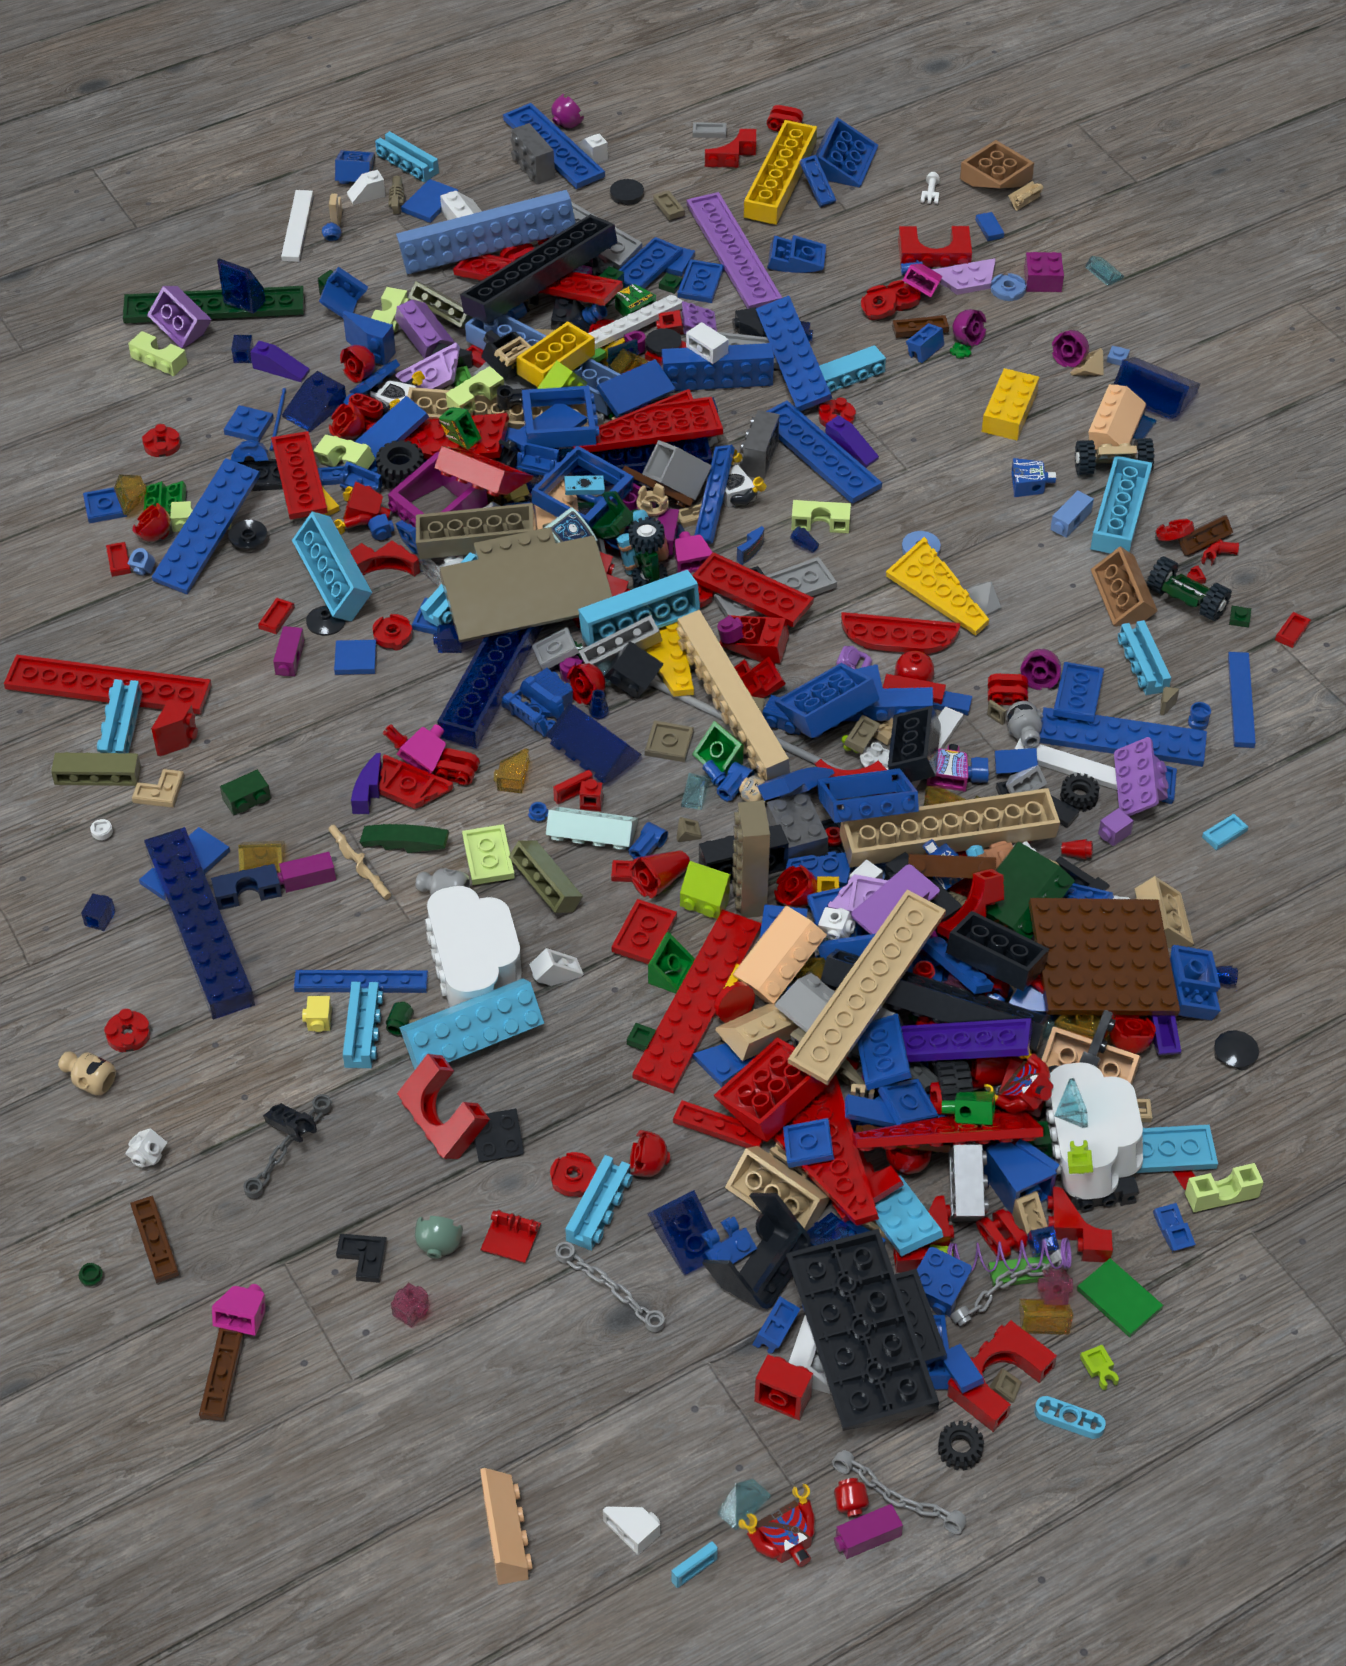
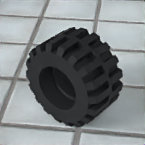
[376,440,424,489]
[933,1059,973,1116]

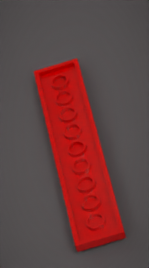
[453,254,623,306]
[4,654,212,715]
[632,909,762,1094]

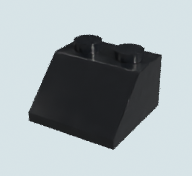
[551,296,590,333]
[604,641,664,699]

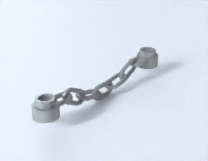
[555,1242,665,1332]
[950,1248,1067,1327]
[832,1450,966,1534]

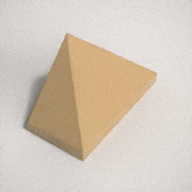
[1070,348,1104,376]
[1012,1191,1050,1244]

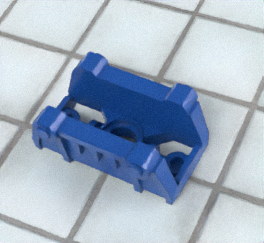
[501,676,566,737]

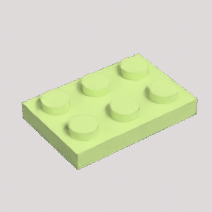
[462,824,515,885]

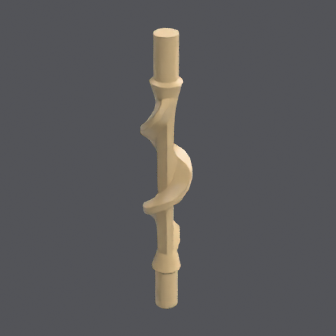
[328,825,391,900]

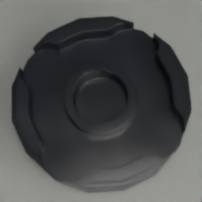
[610,179,644,205]
[646,328,682,357]

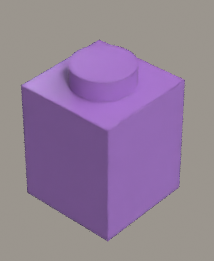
[1098,808,1134,846]

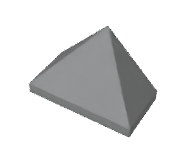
[966,581,1001,617]
[1006,765,1047,794]

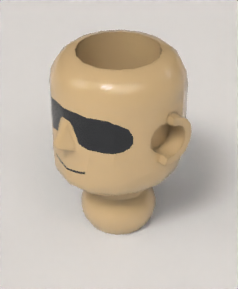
[58,1051,116,1096]

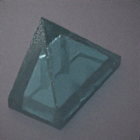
[681,773,709,810]
[1054,1078,1088,1128]
[718,1479,771,1530]

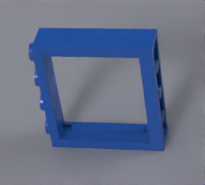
[522,386,599,448]
[531,446,634,530]
[817,768,919,823]

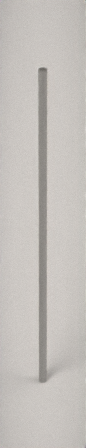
[650,679,921,807]

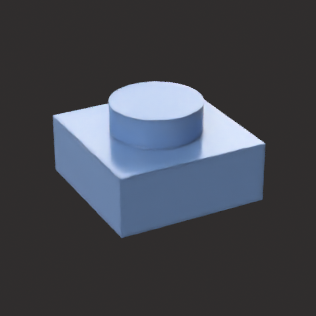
[1107,346,1130,367]

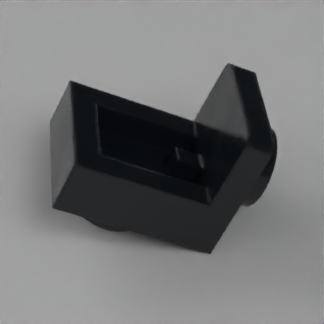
[496,439,521,468]

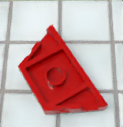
[379,754,454,809]

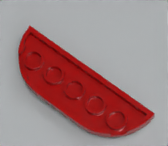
[841,612,960,655]

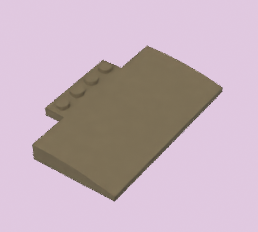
[440,527,612,642]

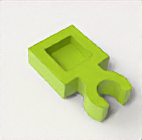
[1067,1140,1093,1174]
[1080,1345,1119,1390]

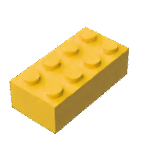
[516,321,595,387]
[981,368,1039,441]

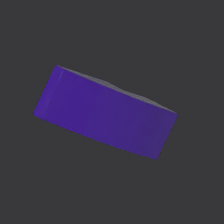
[351,753,382,814]
[1146,1015,1181,1055]

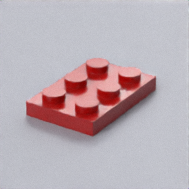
[611,899,677,964]

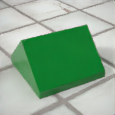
[692,721,744,775]
[648,932,695,994]

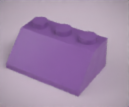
[147,286,212,349]
[395,299,455,359]

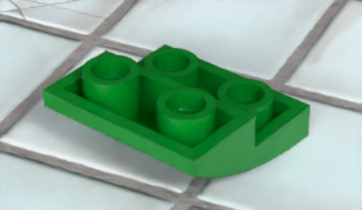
[144,481,186,516]

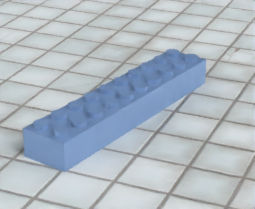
[396,190,576,274]
[465,314,621,415]

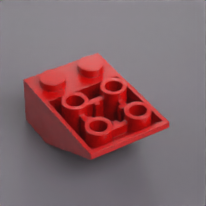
[719,615,789,663]

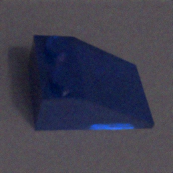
[217,258,266,314]
[282,371,346,432]
[647,1190,713,1275]

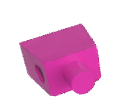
[903,264,943,297]
[674,531,712,573]
[396,724,446,773]
[212,1284,266,1336]

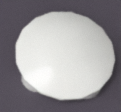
[860,742,889,770]

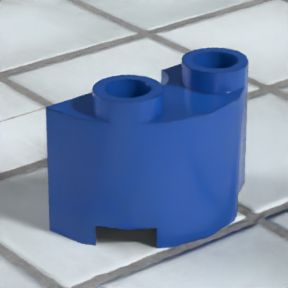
[231,440,270,462]

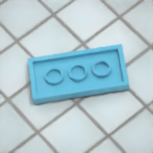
[1136,1125,1218,1173]
[875,1175,943,1256]

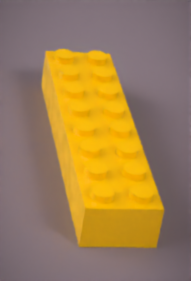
[744,120,817,225]

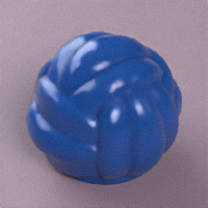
[322,222,342,241]

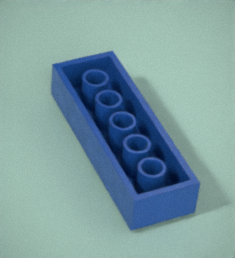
[662,343,774,391]

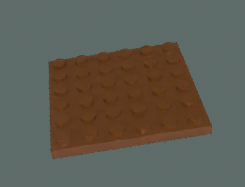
[1029,898,1180,1016]

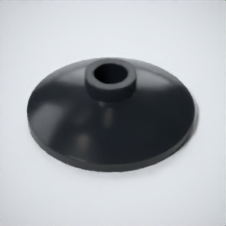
[228,520,267,549]
[306,605,346,636]

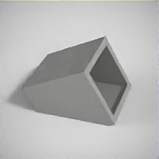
[642,440,712,500]

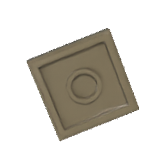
[645,721,694,762]

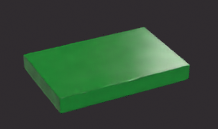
[1077,1258,1163,1337]

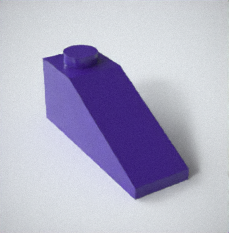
[250,341,310,383]
[825,415,879,468]

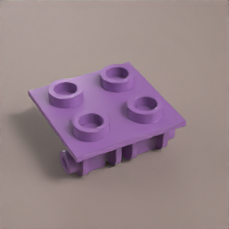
[681,301,717,335]

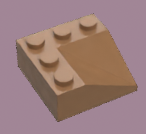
[960,140,1034,188]

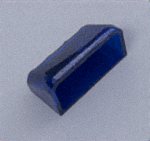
[1113,357,1200,419]
[546,703,642,783]

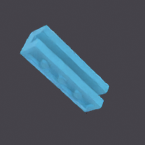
[375,131,439,182]
[819,345,886,392]
[420,552,477,629]
[1118,620,1171,695]
[97,679,142,753]
[343,982,383,1068]
[565,1155,633,1251]

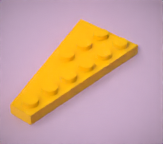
[886,537,989,636]
[644,622,694,697]

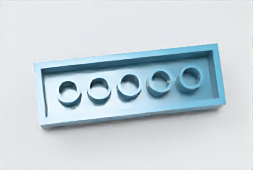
[1090,456,1152,554]
[292,511,372,622]
[578,569,700,646]
[400,978,544,1069]

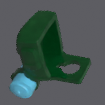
[592,491,648,539]

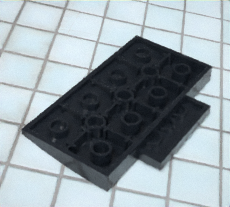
[786,1228,947,1431]

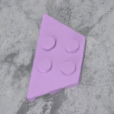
[933,258,995,295]
[395,343,460,390]
[828,874,888,914]

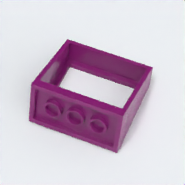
[388,451,488,528]

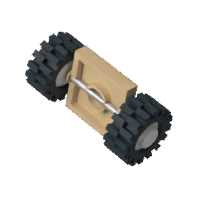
[1075,438,1155,475]

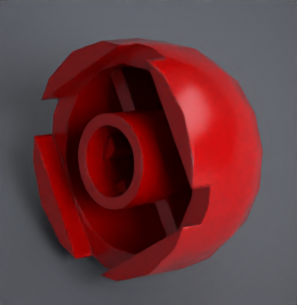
[340,345,375,383]
[329,402,365,440]
[132,503,171,542]
[894,651,934,682]
[567,663,605,705]
[774,865,817,908]
[1109,1015,1156,1054]
[629,1130,670,1177]
[886,1148,933,1175]

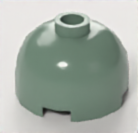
[415,1216,463,1259]

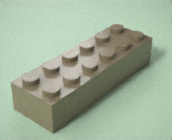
[416,503,536,559]
[732,800,770,918]

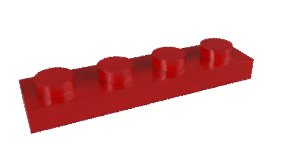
[673,1100,764,1148]

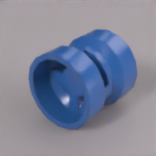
[582,303,607,325]
[1188,702,1211,730]

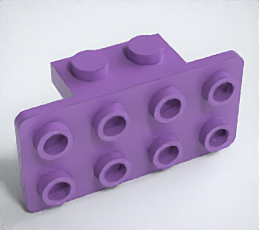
[1114,737,1169,816]
[851,864,940,934]

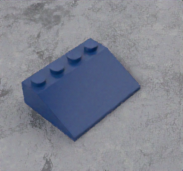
[815,117,878,188]
[775,663,880,738]

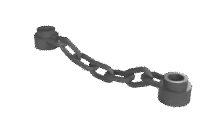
[243,1094,332,1199]

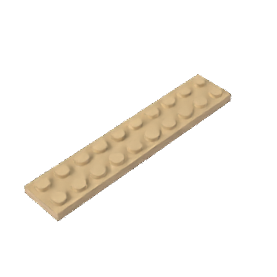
[788,889,946,1085]

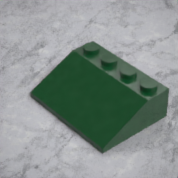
[986,842,1075,939]

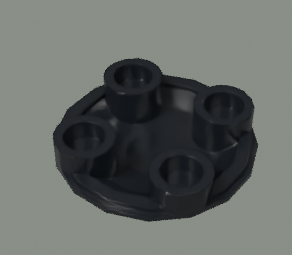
[1214,1030,1259,1071]

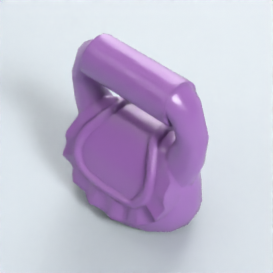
[836,646,872,669]

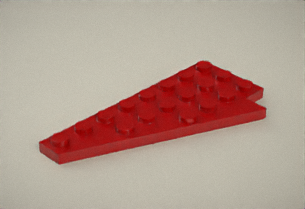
[572,389,723,452]
[363,413,509,459]
[772,1073,879,1226]
[852,1107,1043,1151]

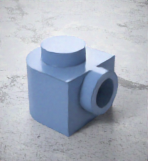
[128,548,155,576]

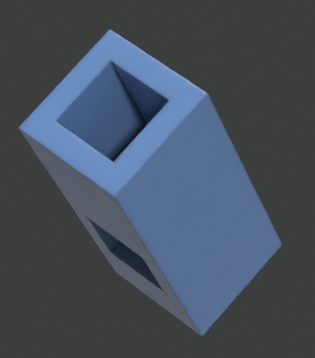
[1050,490,1094,538]

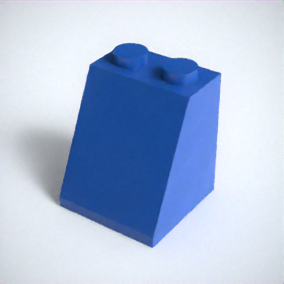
[983,1142,1057,1214]

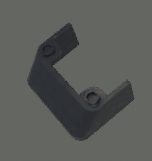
[702,1193,811,1309]

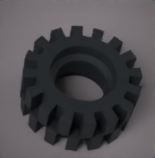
[1060,773,1100,812]
[938,1421,984,1471]

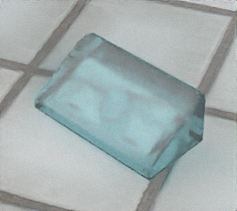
[1085,256,1124,285]

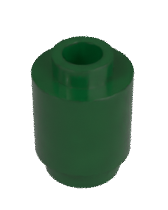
[386,1002,414,1036]

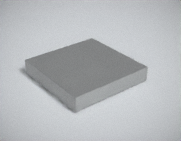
[532,627,579,670]

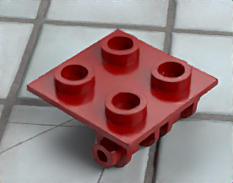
[480,1209,541,1263]

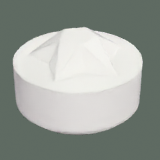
[90,819,113,840]

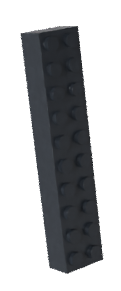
[460,214,618,324]
[821,949,1050,1052]

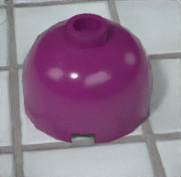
[551,94,584,129]
[952,309,987,346]
[1052,330,1089,367]
[1020,649,1061,690]

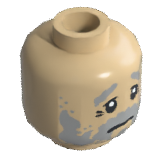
[739,776,769,804]

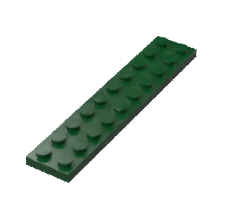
[123,286,304,323]

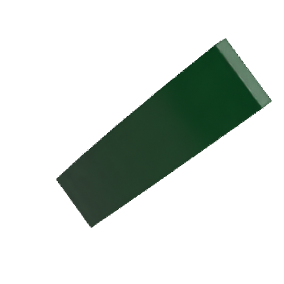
[360,824,450,853]

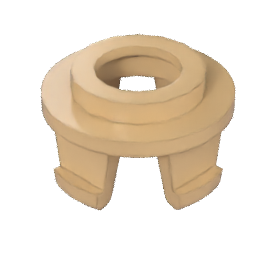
[637,483,669,516]

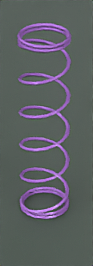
[947,1238,1072,1272]

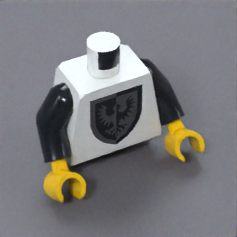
[370,371,425,416]
[723,449,766,507]

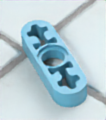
[1034,1396,1106,1439]

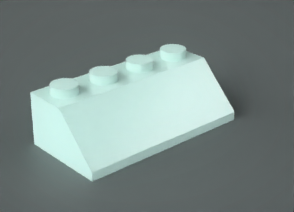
[546,806,638,850]

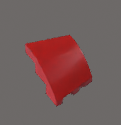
[734,657,786,698]

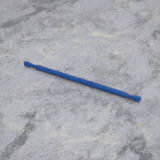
[269,388,286,451]

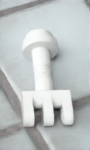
[921,172,940,205]

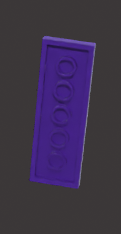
[901,1018,1032,1062]

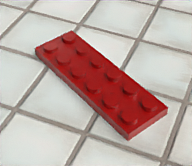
[271,431,328,520]
[692,552,814,627]

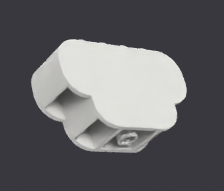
[425,886,522,1007]
[1045,1063,1143,1199]

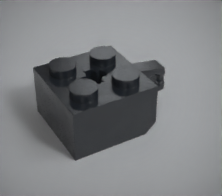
[481,330,521,381]

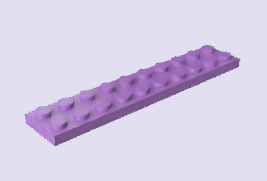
[687,192,782,308]

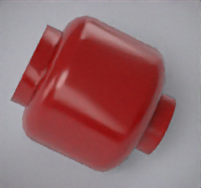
[834,1478,869,1518]

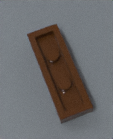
[892,315,949,338]
[1178,515,1233,555]

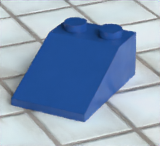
[335,150,375,184]
[343,310,396,365]

